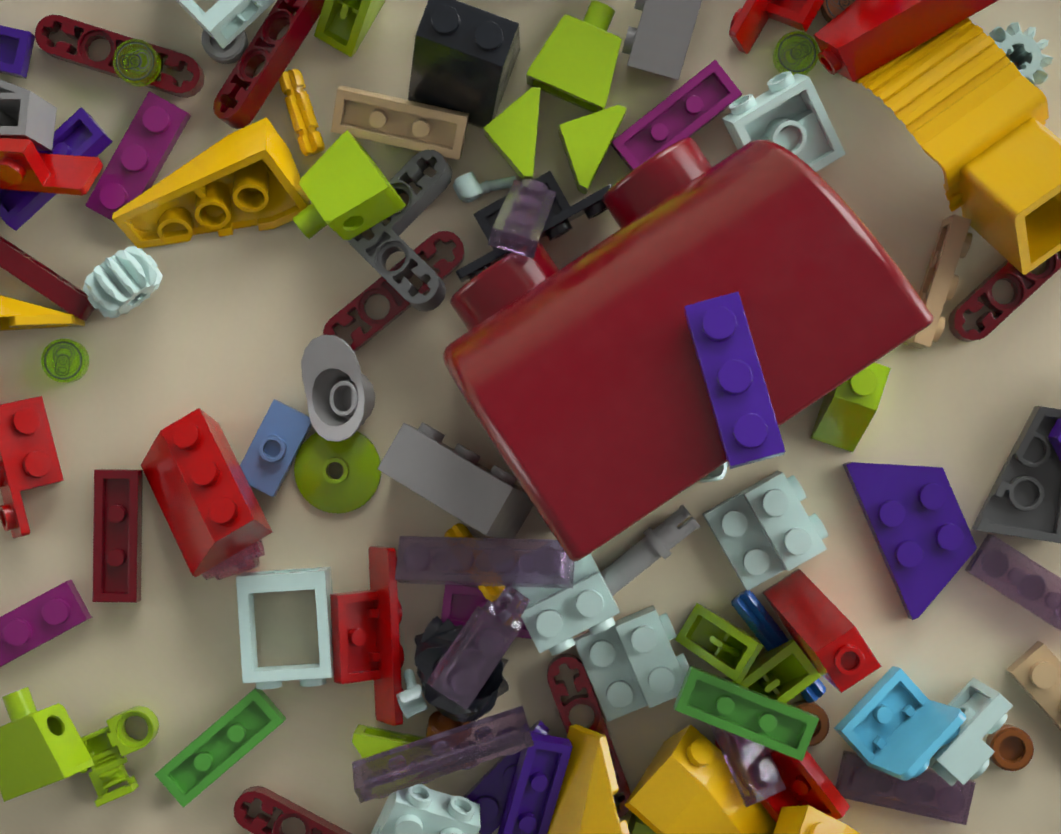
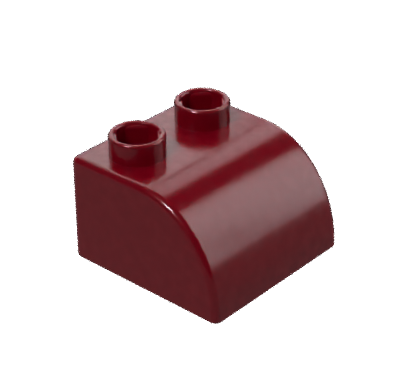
[443,137,934,562]

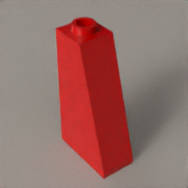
[813,0,999,82]
[762,569,882,693]

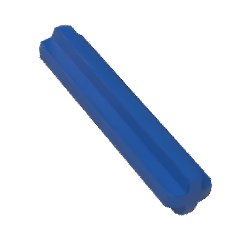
[731,590,826,703]

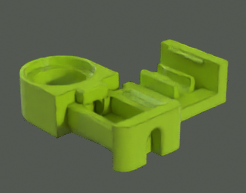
[80,706,159,807]

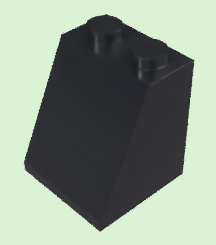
[408,0,520,129]

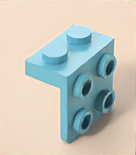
[834,666,966,781]

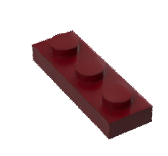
[92,469,143,603]

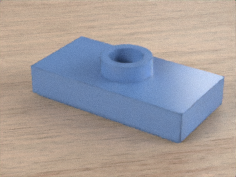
[240,399,312,497]

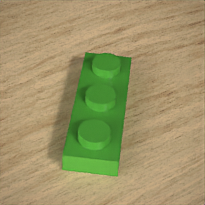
[673,665,819,761]
[155,688,286,808]

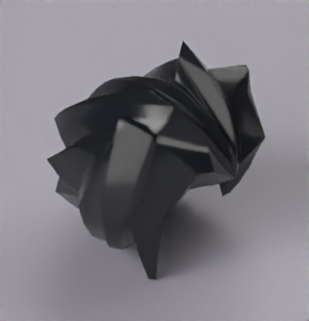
[414,616,509,723]

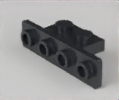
[456,171,612,283]

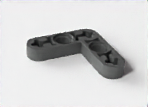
[348,149,452,312]

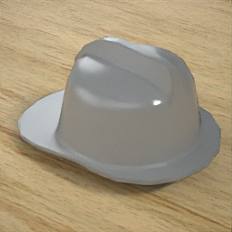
[301,335,375,442]

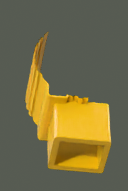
[842,18,1061,275]

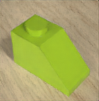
[810,363,891,452]

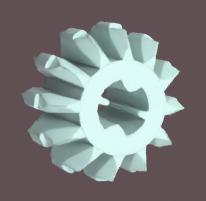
[989,22,1053,85]
[83,246,163,318]

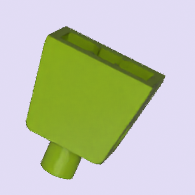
[526,1,622,113]
[293,130,406,240]
[0,687,94,802]

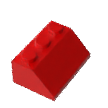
[141,408,272,577]

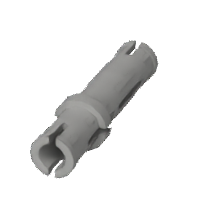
[600,504,701,596]

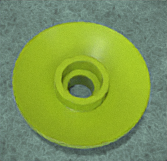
[294,431,381,514]

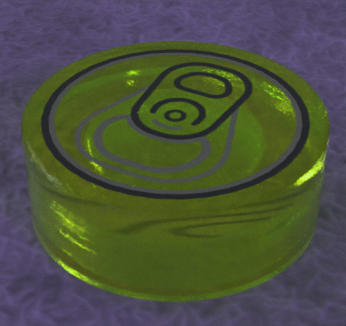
[773,31,819,75]
[113,39,161,87]
[41,339,89,383]

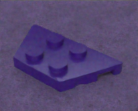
[843,462,977,620]

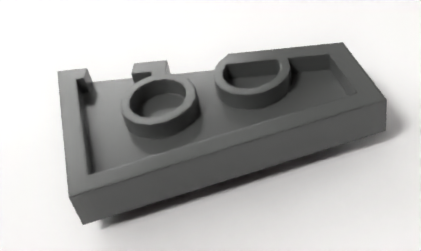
[972,406,1061,543]

